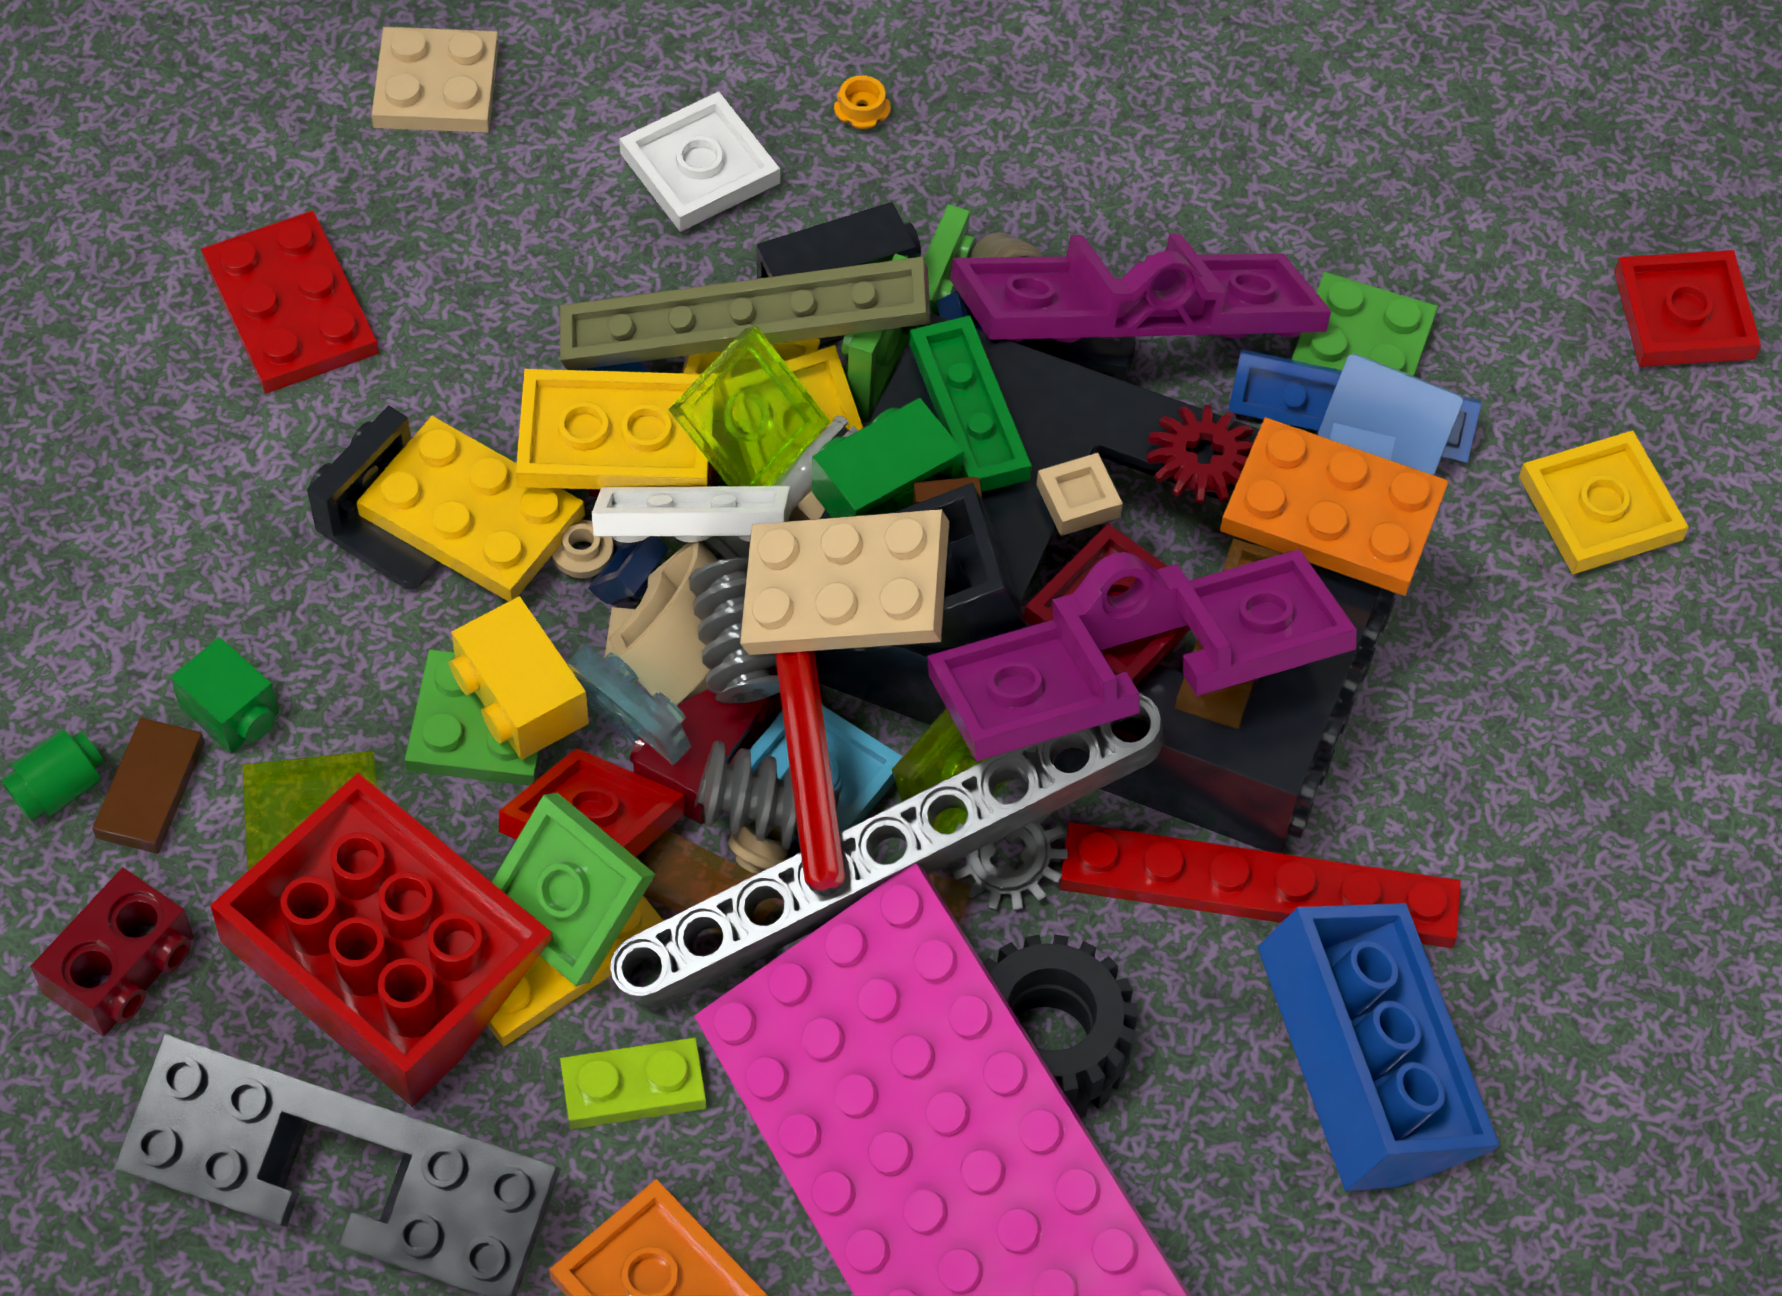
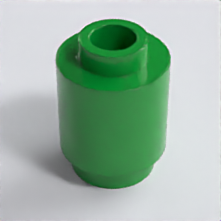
[0,728,105,822]

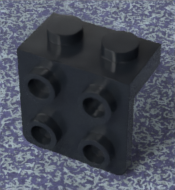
[307,405,441,589]

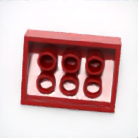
[210,772,552,1107]

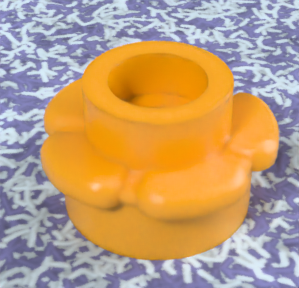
[834,75,891,129]

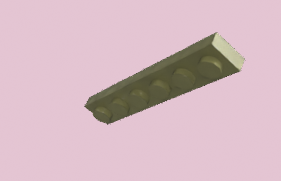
[560,257,931,370]

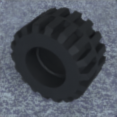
[983,934,1138,1119]

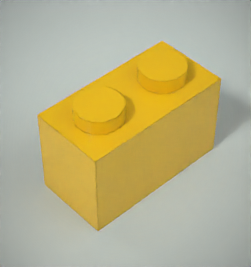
[449,596,589,760]

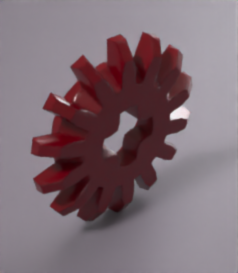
[1146,405,1254,504]

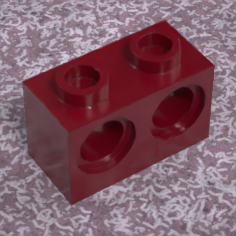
[30,867,194,1037]

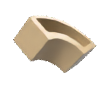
[609,541,719,712]

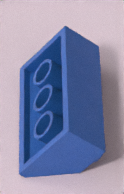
[1257,903,1500,1192]

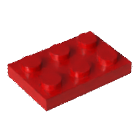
[201,210,379,394]

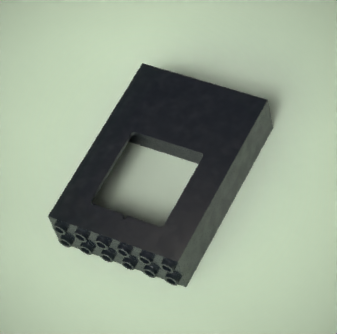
[814,313,1396,853]

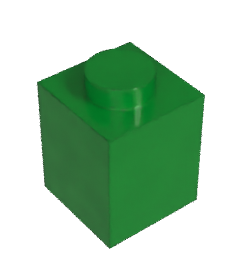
[170,637,279,754]

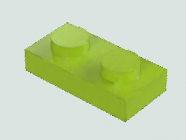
[560,1037,706,1130]

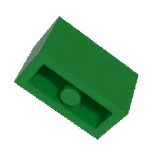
[812,398,964,518]

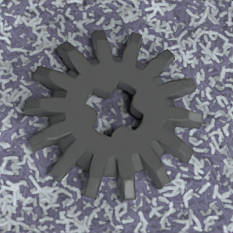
[952,796,1068,911]

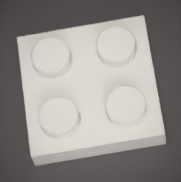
[619,92,780,232]

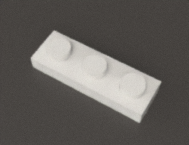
[592,486,791,543]

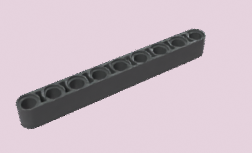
[610,693,1164,1008]

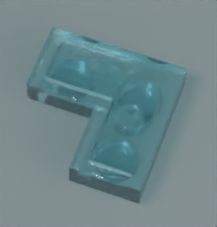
[568,643,691,765]

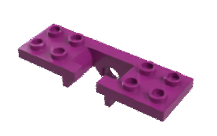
[950,234,1331,343]
[927,549,1356,761]

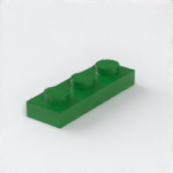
[909,315,1032,492]

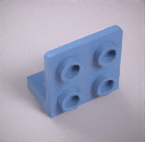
[1317,353,1464,475]

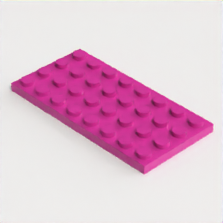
[694,863,1191,1296]

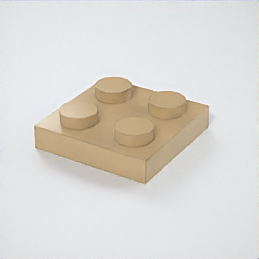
[371,27,499,132]

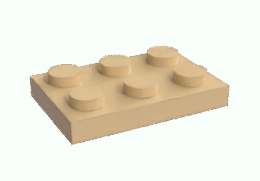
[740,509,949,655]

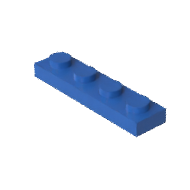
[1228,349,1482,463]

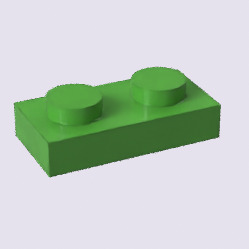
[913,204,976,329]

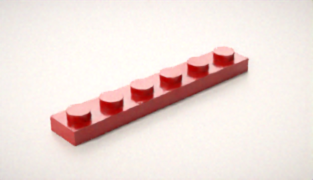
[1059,822,1461,949]

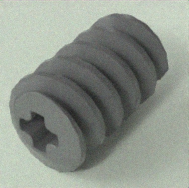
[689,558,780,704]
[694,740,842,850]

